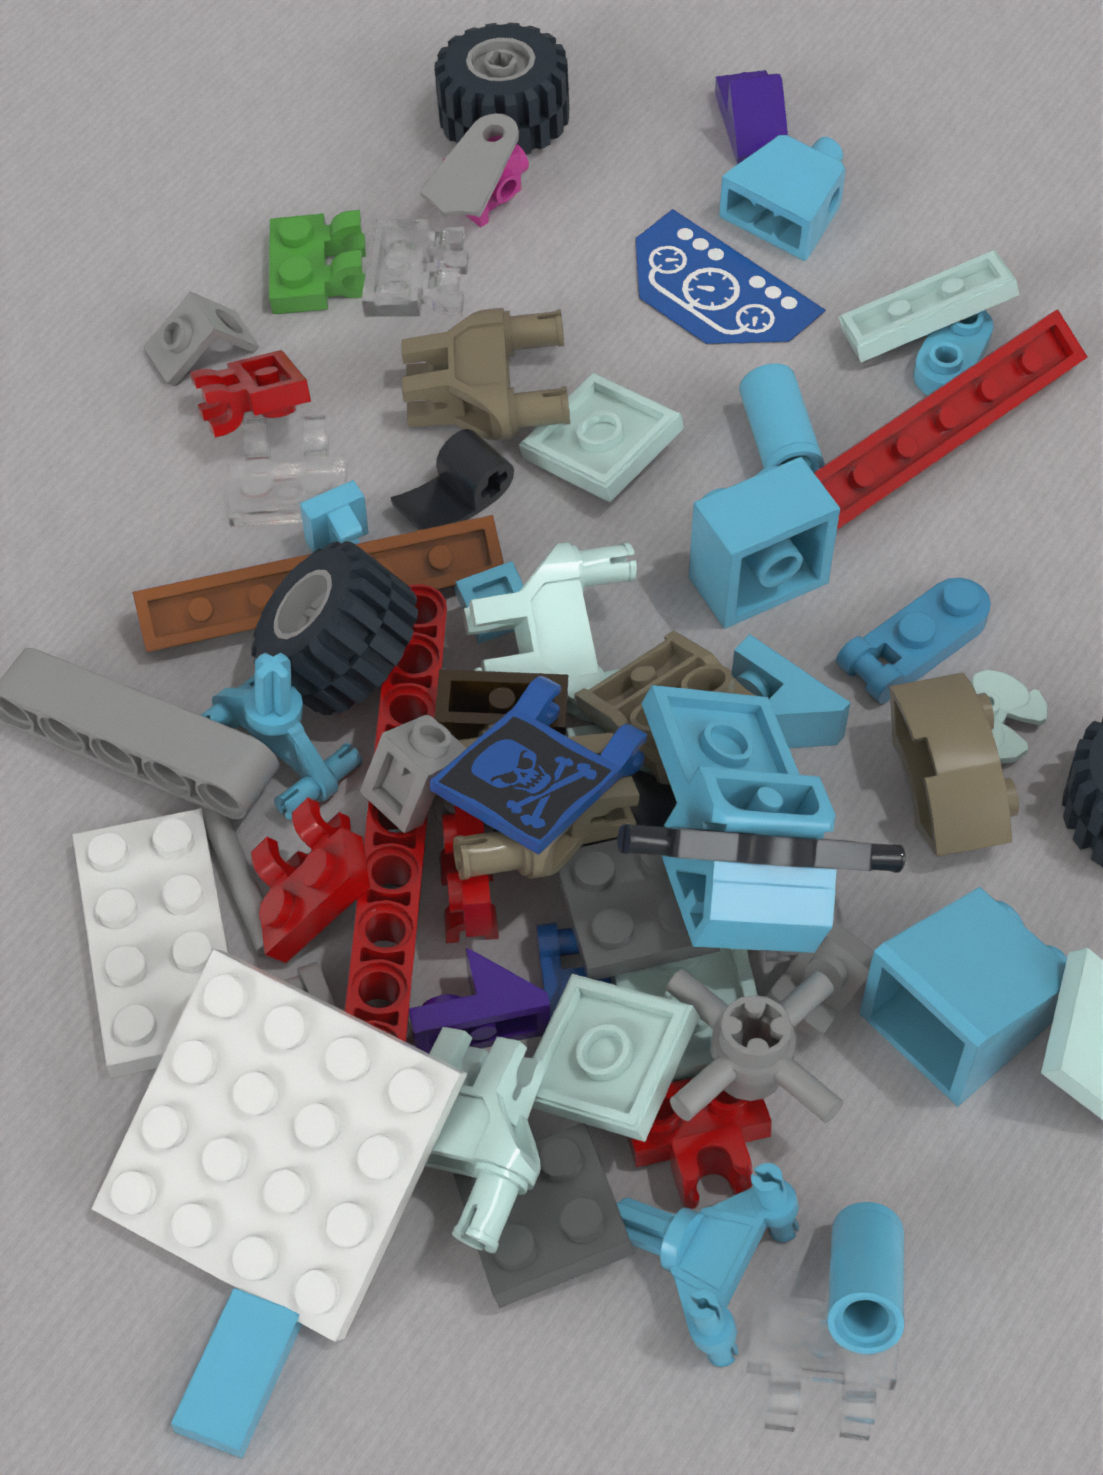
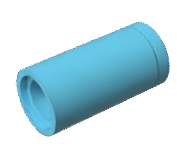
[739,363,825,472]
[827,1202,904,1354]

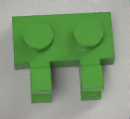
[269,210,367,315]

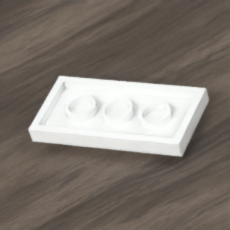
[72,808,229,1078]

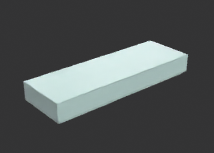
[838,250,1020,362]

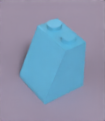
[859,887,1067,1107]

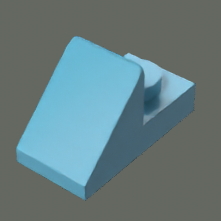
[732,634,851,748]

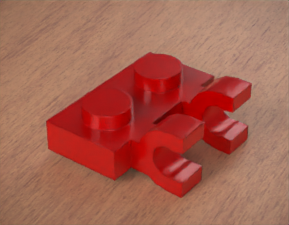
[190,350,311,438]
[251,798,370,963]
[439,805,499,943]

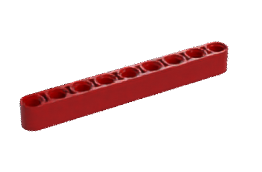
[345,584,447,1043]

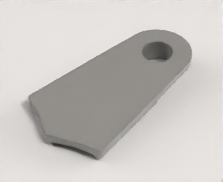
[420,114,519,217]

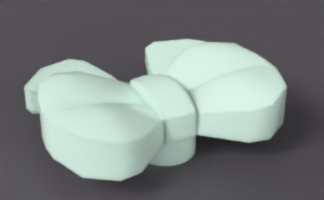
[971,669,1047,764]

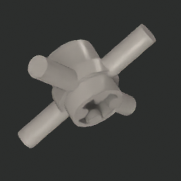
[666,969,843,1123]

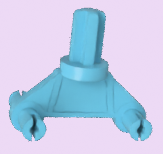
[201,653,363,820]
[617,1163,799,1367]

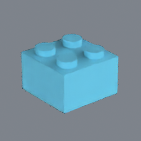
[688,457,840,629]

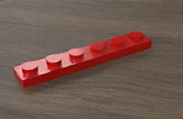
[813,309,1088,530]

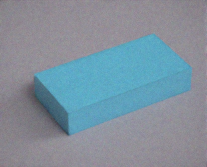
[171,1288,302,1459]

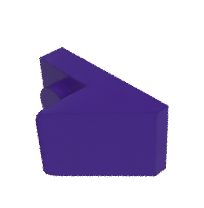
[715,70,788,165]
[409,948,550,1054]

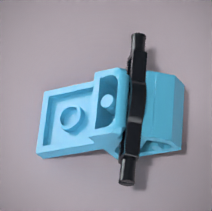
[617,685,906,953]

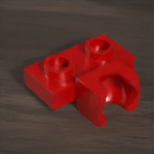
[626,1078,772,1209]

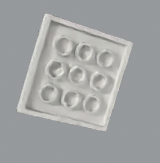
[91,949,468,1342]

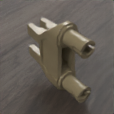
[401,307,571,440]
[453,724,639,880]

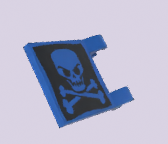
[430,676,648,855]

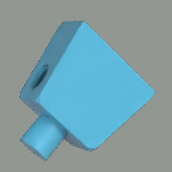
[719,135,846,261]

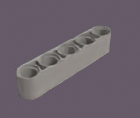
[0,648,279,820]

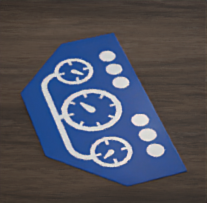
[635,209,826,344]

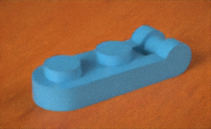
[836,577,991,704]

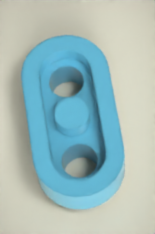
[913,310,994,395]

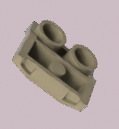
[574,630,756,785]

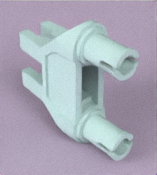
[462,542,637,722]
[425,1027,546,1253]

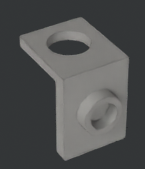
[144,291,259,386]

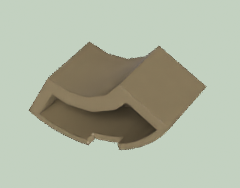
[889,673,1019,857]

